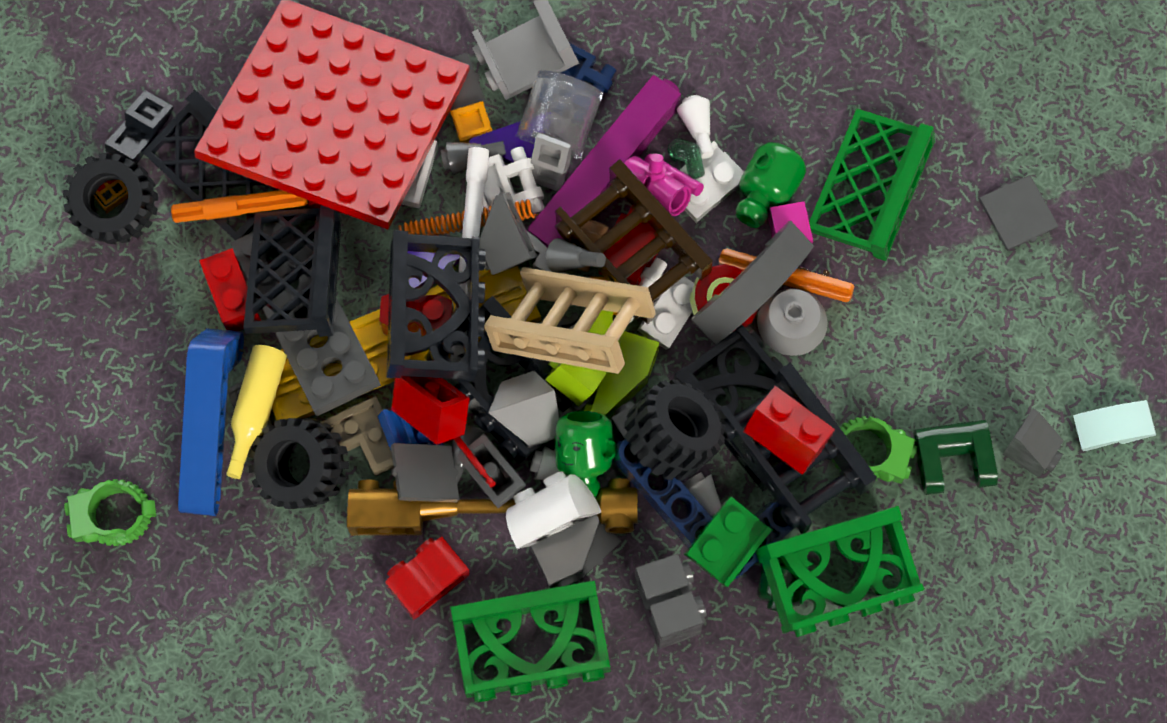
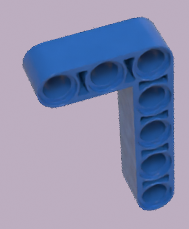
[178,328,244,516]

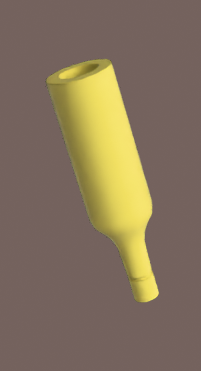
[226,345,287,479]

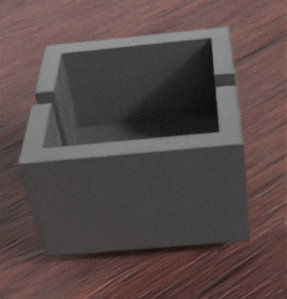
[635,553,707,649]

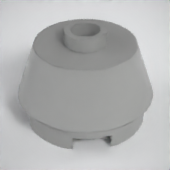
[757,289,828,356]

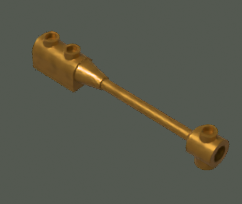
[347,478,638,535]

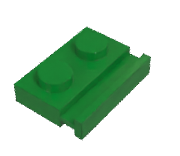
[684,496,772,588]

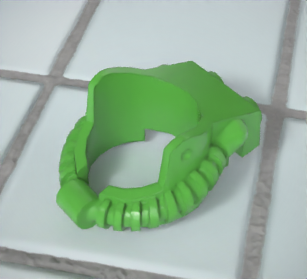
[832,416,917,484]
[64,479,156,546]

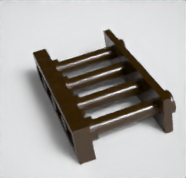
[555,159,713,324]

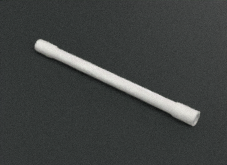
[450,147,489,362]

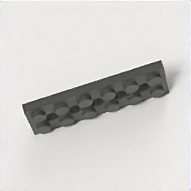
[230,222,381,417]

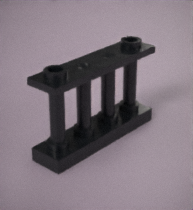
[719,362,877,534]

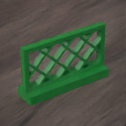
[809,109,935,261]

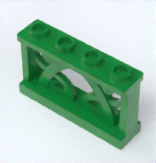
[756,506,924,637]
[450,580,611,702]

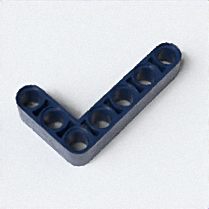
[614,439,793,579]

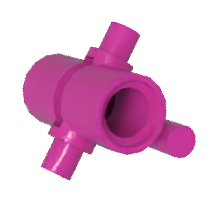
[624,154,704,216]

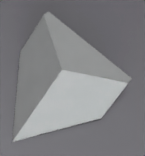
[488,371,559,448]

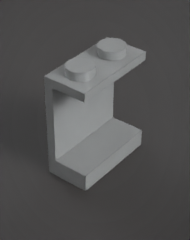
[472,0,579,100]

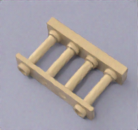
[485,267,656,374]

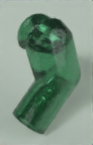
[668,138,705,179]

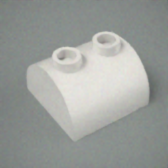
[506,471,602,549]

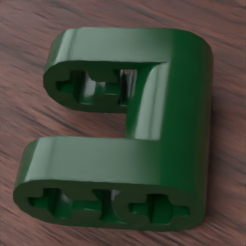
[913,420,998,495]

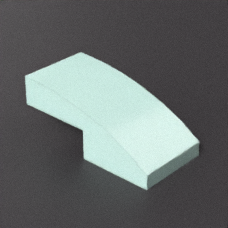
[1073,400,1156,451]

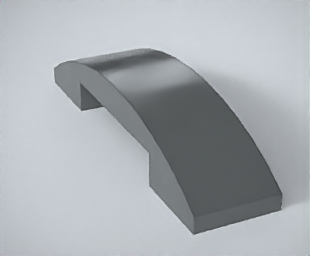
[691,221,814,345]

